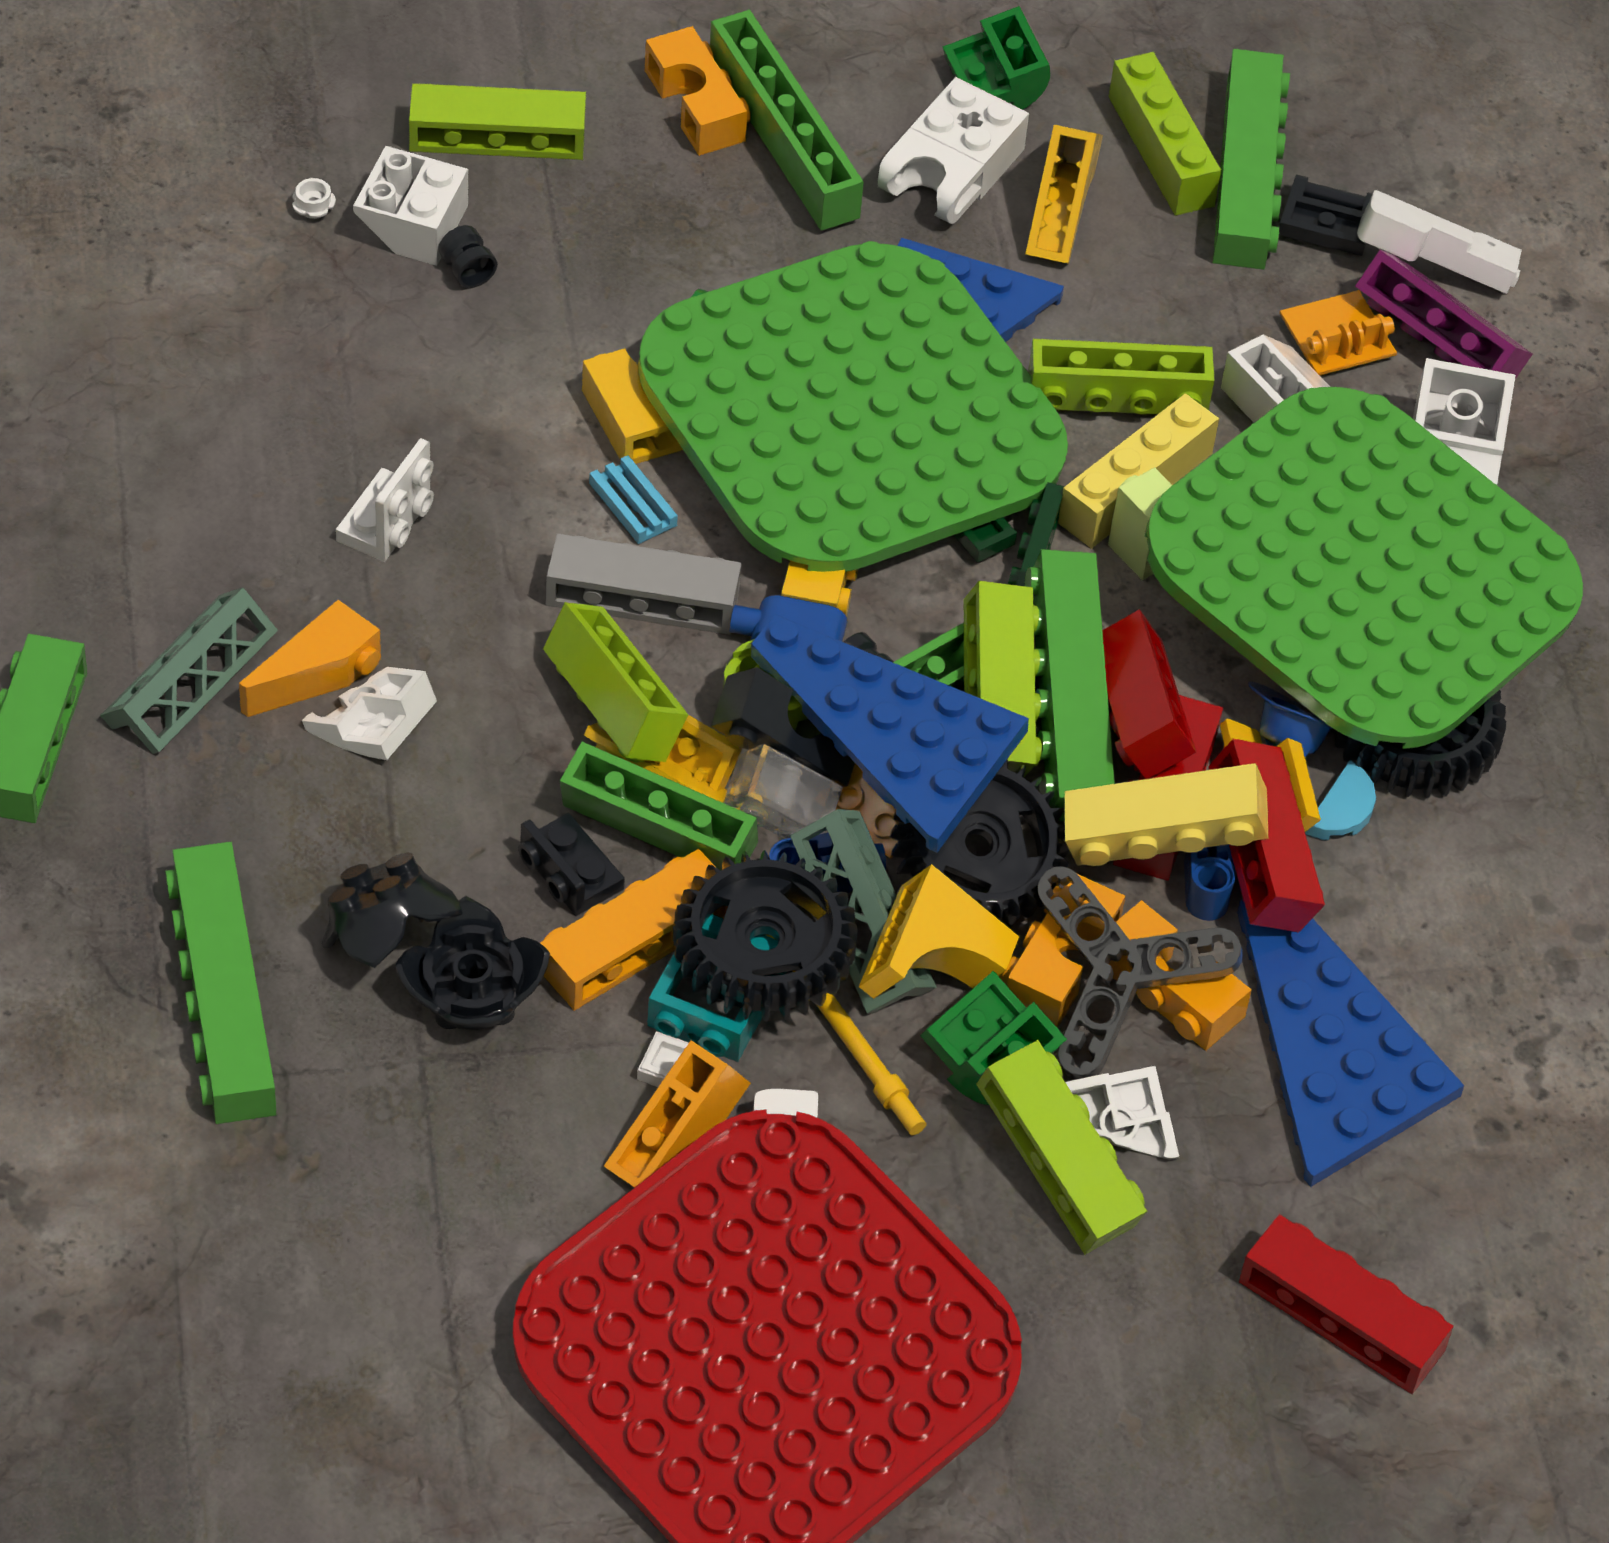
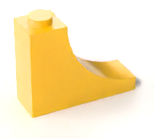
[1025,125,1103,264]
[582,348,683,464]
[859,864,1019,999]

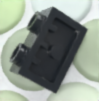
[518,812,625,916]

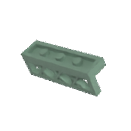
[100,587,278,754]
[790,809,937,1013]

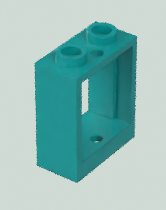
[647,914,787,1062]

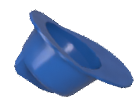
[1248,682,1332,758]

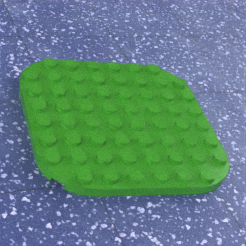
[638,241,1068,572]
[1145,387,1583,749]

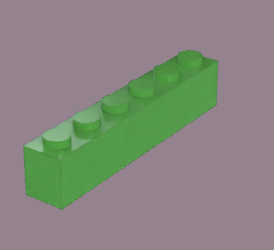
[710,10,864,231]
[1212,49,1290,270]
[1025,549,1115,821]
[165,841,277,1124]

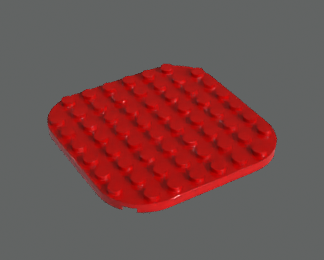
[513,1109,1022,1543]

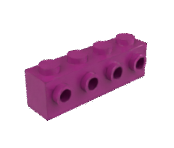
[1355,250,1533,379]

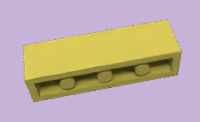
[1058,393,1219,549]
[1065,763,1269,866]

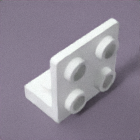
[336,438,434,562]

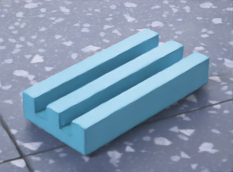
[589,455,678,544]

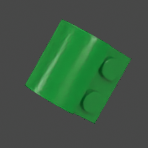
[942,6,1050,110]
[920,971,1067,1105]

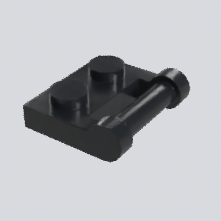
[1279,174,1372,256]

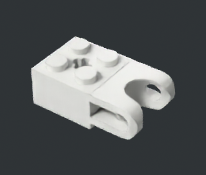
[877,77,1029,224]
[1413,358,1516,485]

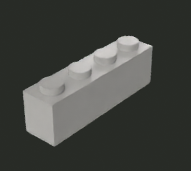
[546,534,742,635]

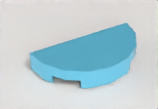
[1305,760,1376,840]

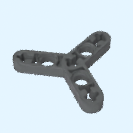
[1038,866,1243,1080]

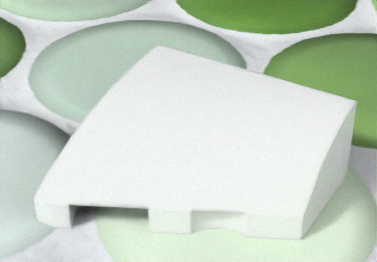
[302,667,437,760]
[1065,1066,1179,1160]

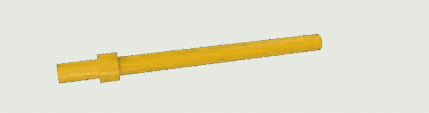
[765,934,927,1135]

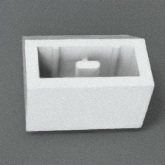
[353,146,468,266]
[1221,335,1330,423]

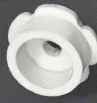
[292,178,336,219]

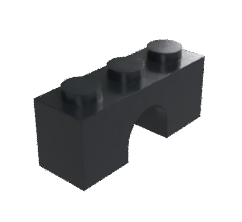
[711,667,855,795]

